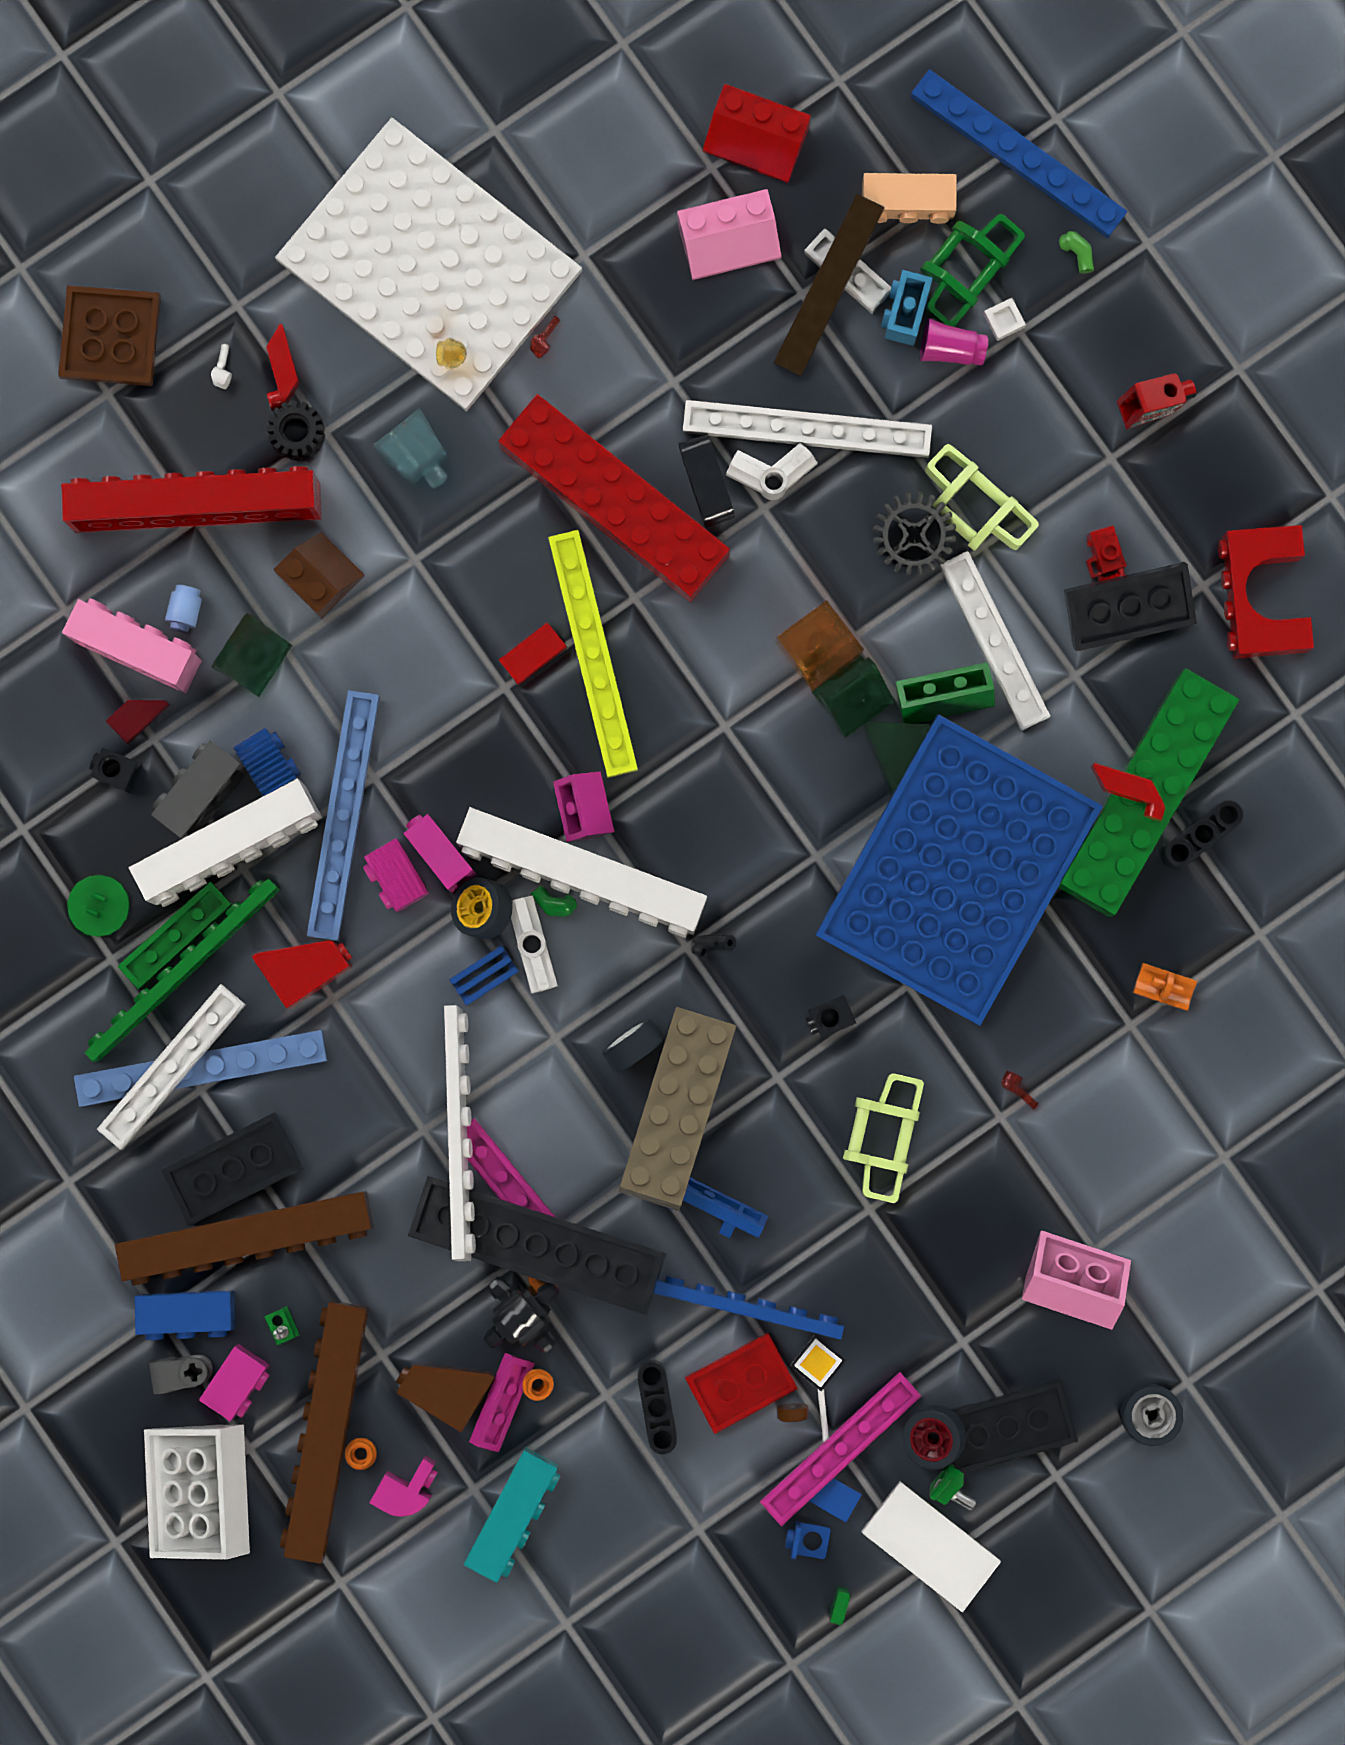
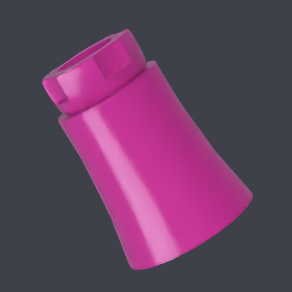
[920,318,988,366]

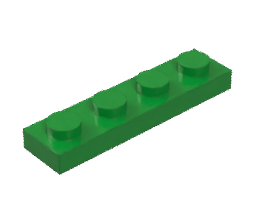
[117,882,232,990]

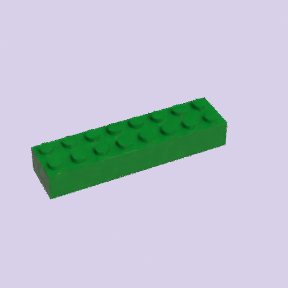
[1058,668,1240,918]

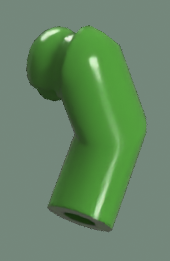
[1059,231,1094,274]

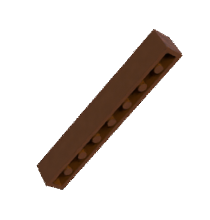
[114,1191,374,1286]
[280,1300,369,1564]

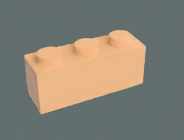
[862,173,956,224]

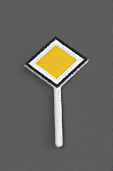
[790,1335,846,1442]

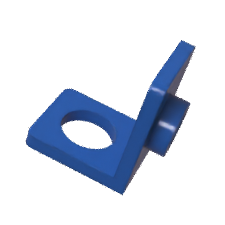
[785,1521,830,1559]

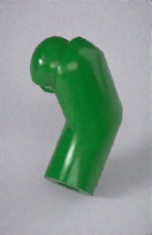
[530,885,577,917]

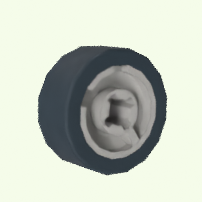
[1120,1384,1184,1446]

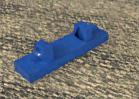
[667,1177,768,1238]

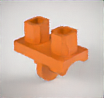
[1132,963,1197,1011]

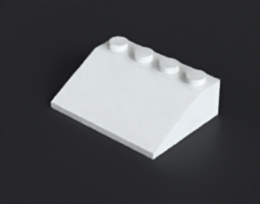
[144,1425,250,1560]

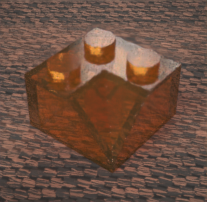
[775,600,864,692]

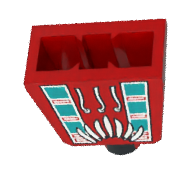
[1116,373,1196,430]

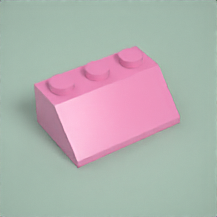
[677,189,782,280]
[1022,1230,1131,1330]

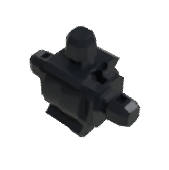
[484,1276,559,1353]

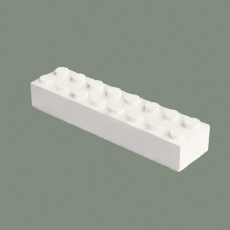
[456,807,707,938]

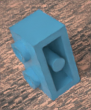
[881,270,932,346]

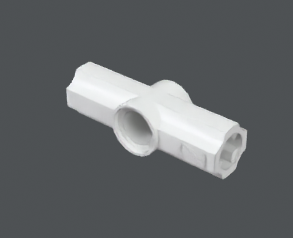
[511,895,558,994]

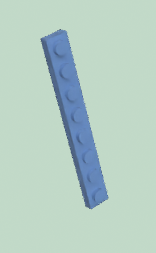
[307,690,380,941]
[74,1030,328,1107]

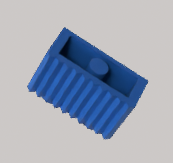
[233,728,301,796]

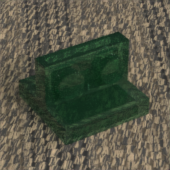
[211,613,293,697]
[811,656,895,738]

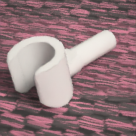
[211,344,232,389]

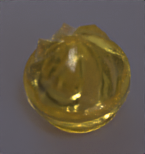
[436,338,467,369]

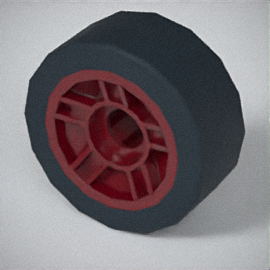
[902,1405,967,1470]

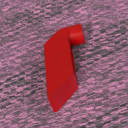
[266,324,300,411]
[1091,763,1165,821]

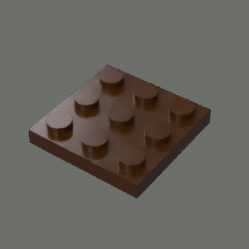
[58,285,161,386]

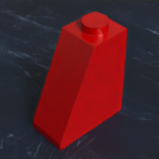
[251,940,353,1010]

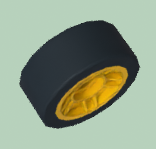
[451,877,512,939]

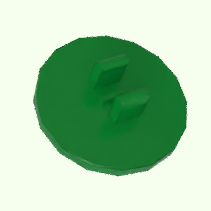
[67,875,130,937]

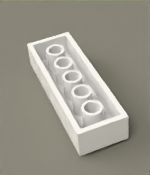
[128,779,322,907]

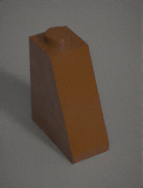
[395,1362,496,1432]

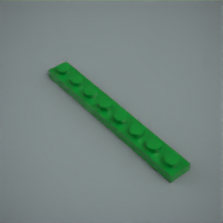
[84,878,281,1062]

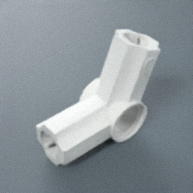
[726,443,817,500]

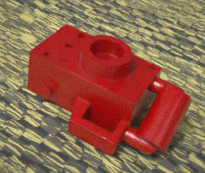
[1085,525,1127,581]

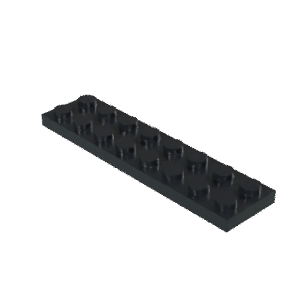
[408,1176,666,1315]

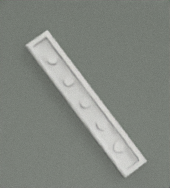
[939,551,1051,731]
[97,984,246,1150]

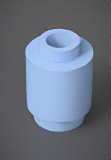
[165,585,202,633]

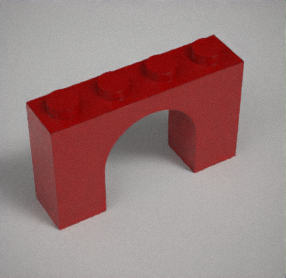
[1218,525,1314,659]

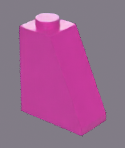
[403,814,477,894]

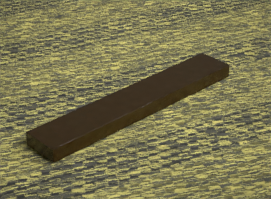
[774,194,885,377]

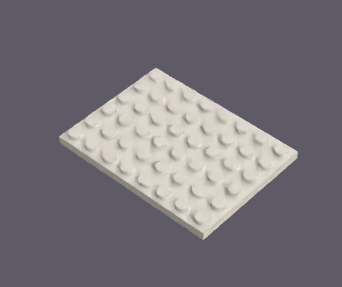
[275,117,582,412]

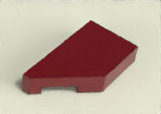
[106,700,170,745]

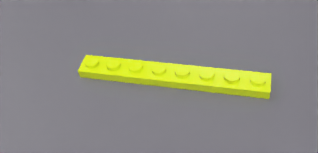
[548,530,638,778]

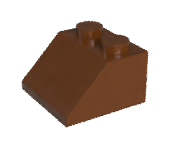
[273,532,365,619]

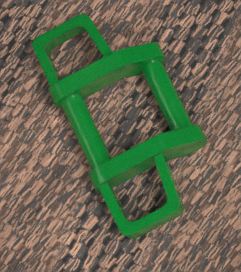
[920,214,1025,327]

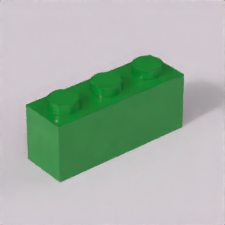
[895,662,995,726]

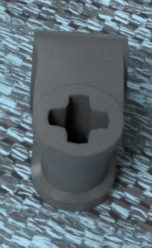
[149,1354,213,1394]

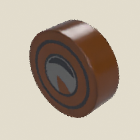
[777,1403,809,1422]

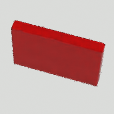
[685,1332,798,1434]

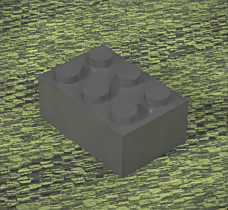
[151,740,248,839]

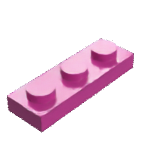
[469,1353,535,1452]

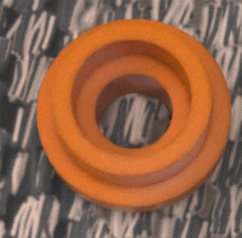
[522,1369,554,1401]
[345,1438,377,1470]

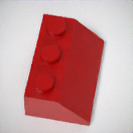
[702,83,811,183]

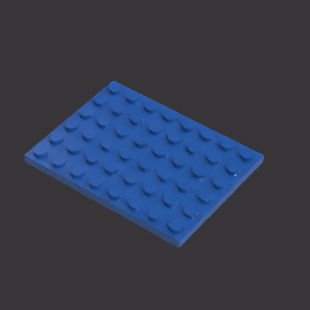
[815,714,1103,1026]

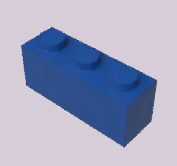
[134,1290,236,1340]

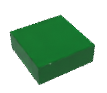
[829,1586,851,1625]

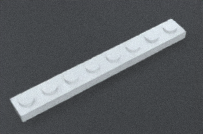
[683,400,932,458]
[444,1005,476,1262]

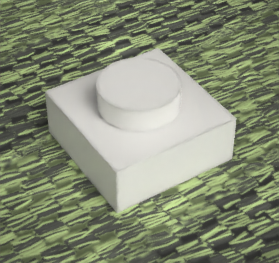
[983,298,1026,341]

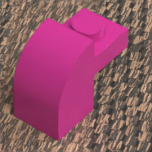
[369,1456,438,1517]

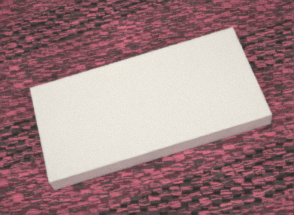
[861,1481,1001,1612]

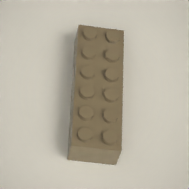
[619,1007,736,1211]

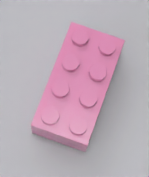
[62,598,202,694]

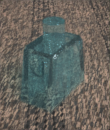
[374,408,448,488]

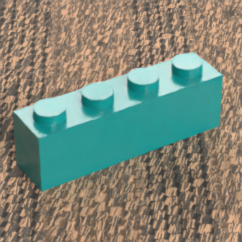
[463,1447,561,1583]

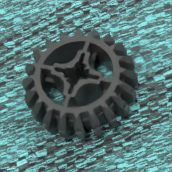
[873,491,956,575]

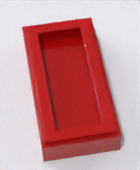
[499,622,567,685]

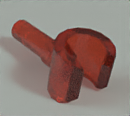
[530,316,560,358]
[1001,1071,1038,1109]

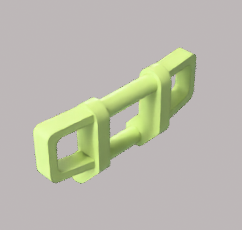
[925,444,1039,551]
[843,1074,924,1203]

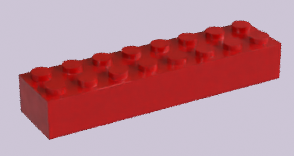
[498,394,730,603]
[61,466,322,533]

